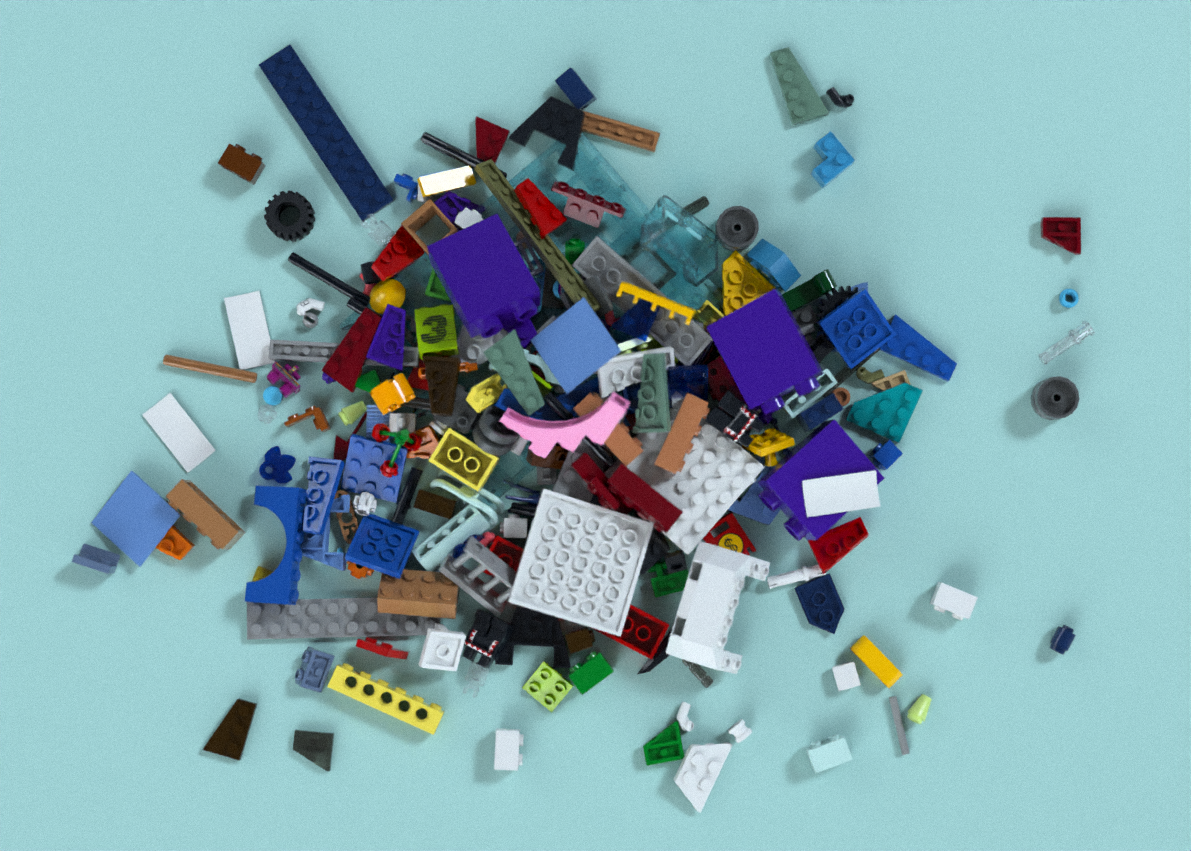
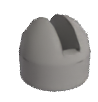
[302,313,319,328]

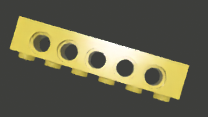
[327,663,445,735]

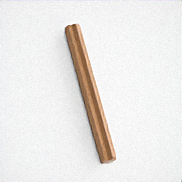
[163,355,257,383]

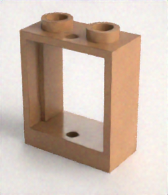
[401,199,458,256]

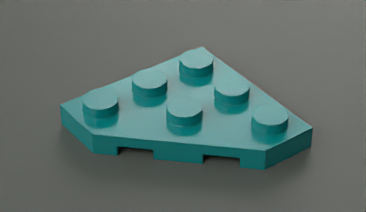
[846,382,923,443]

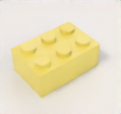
[428,428,500,491]

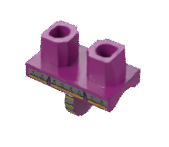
[267,362,301,398]

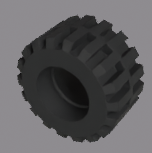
[264,190,315,242]

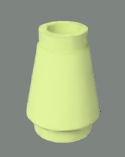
[338,401,367,426]
[907,694,932,725]

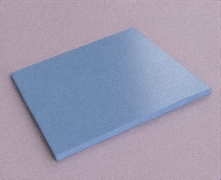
[531,297,621,394]
[91,471,181,567]

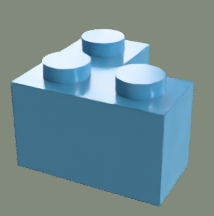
[811,131,855,189]
[746,238,801,292]

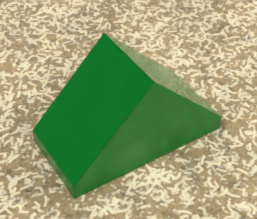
[355,370,382,392]

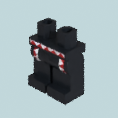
[705,391,765,447]
[462,609,515,669]

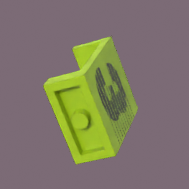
[414,304,459,360]

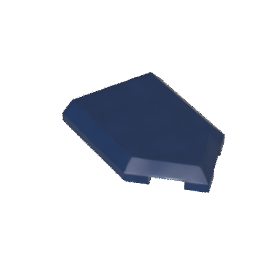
[794,573,845,634]

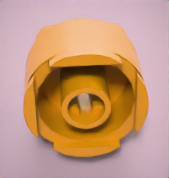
[369,373,416,415]

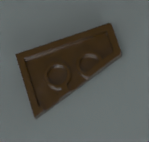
[422,356,461,416]
[203,698,257,761]

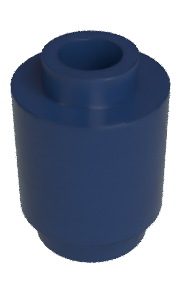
[1049,625,1076,655]

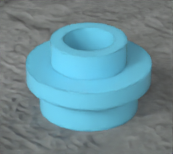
[1059,289,1079,308]

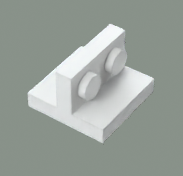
[418,623,466,671]

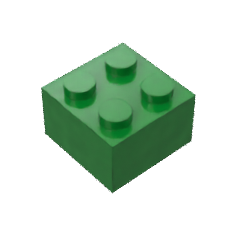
[568,650,614,695]

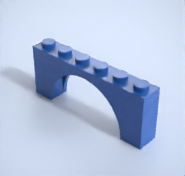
[245,486,307,605]

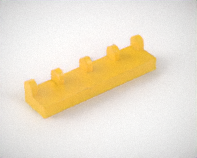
[616,281,696,325]

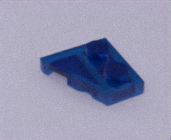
[611,298,661,342]
[668,364,708,401]

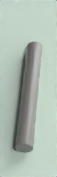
[889,696,910,755]

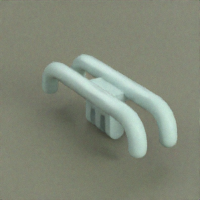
[430,469,505,525]

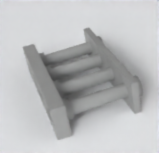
[439,536,517,617]

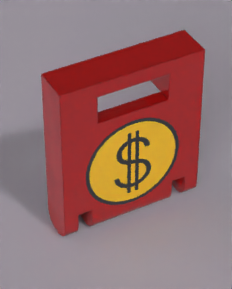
[703,512,756,556]

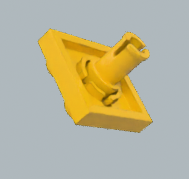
[742,428,795,467]

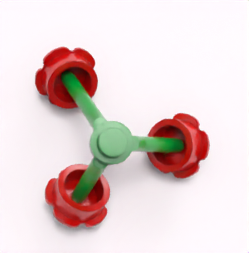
[372,423,422,478]

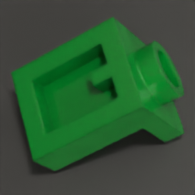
[565,239,585,269]

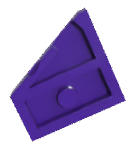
[434,191,487,231]

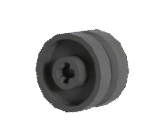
[715,206,759,252]
[1031,376,1079,420]
[472,405,520,456]

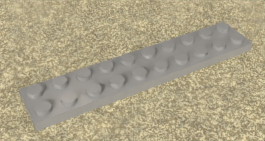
[247,597,440,639]

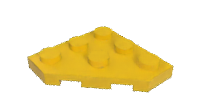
[721,250,775,316]

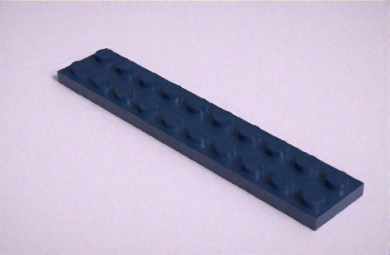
[259,44,394,222]

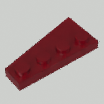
[322,307,382,393]

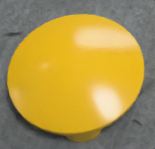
[369,279,406,314]

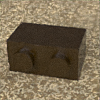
[413,489,458,519]
[565,627,596,654]

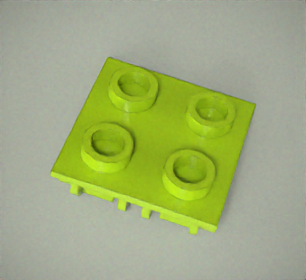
[522,661,573,712]

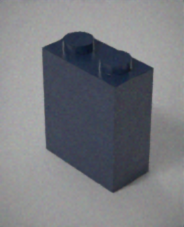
[795,393,843,432]

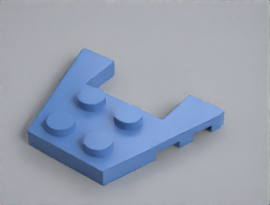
[727,452,781,525]
[301,495,350,571]

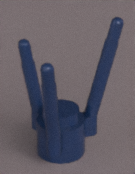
[503,479,541,513]

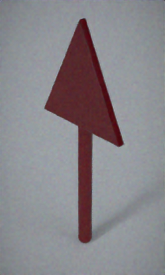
[333,412,367,461]

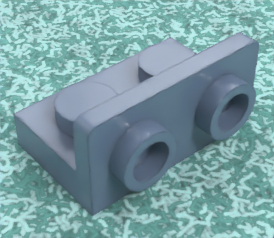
[72,544,120,574]
[295,646,335,693]

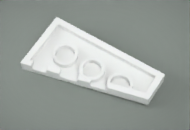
[598,346,675,398]

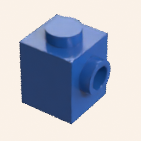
[871,440,903,470]

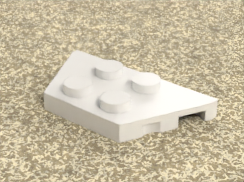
[673,742,732,813]

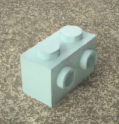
[806,734,853,773]

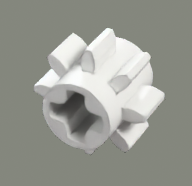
[353,492,377,516]

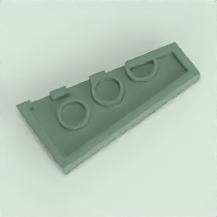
[770,47,829,126]
[633,353,671,433]

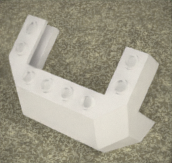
[666,541,770,674]

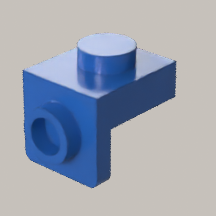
[394,173,418,203]

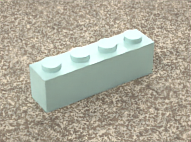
[412,504,491,572]

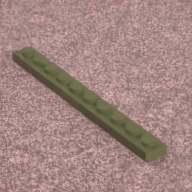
[475,159,602,312]

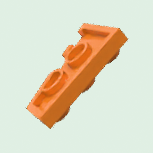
[156,525,195,560]

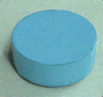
[263,386,283,406]

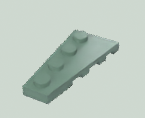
[483,329,545,416]

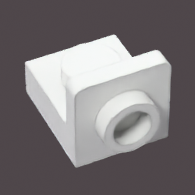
[389,412,417,433]

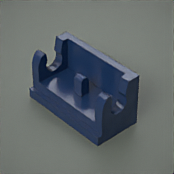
[555,67,597,110]

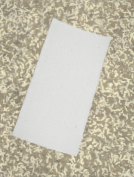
[224,291,275,370]
[142,393,216,472]
[802,470,881,517]

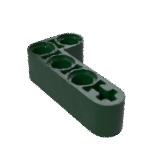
[782,269,837,312]

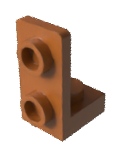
[284,406,331,432]

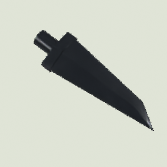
[637,629,672,675]

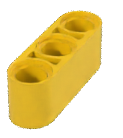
[850,635,903,688]

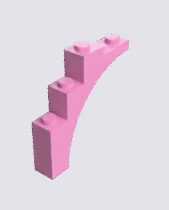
[500,392,630,459]

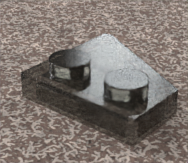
[293,729,334,771]

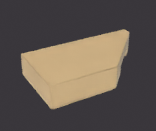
[871,370,911,390]

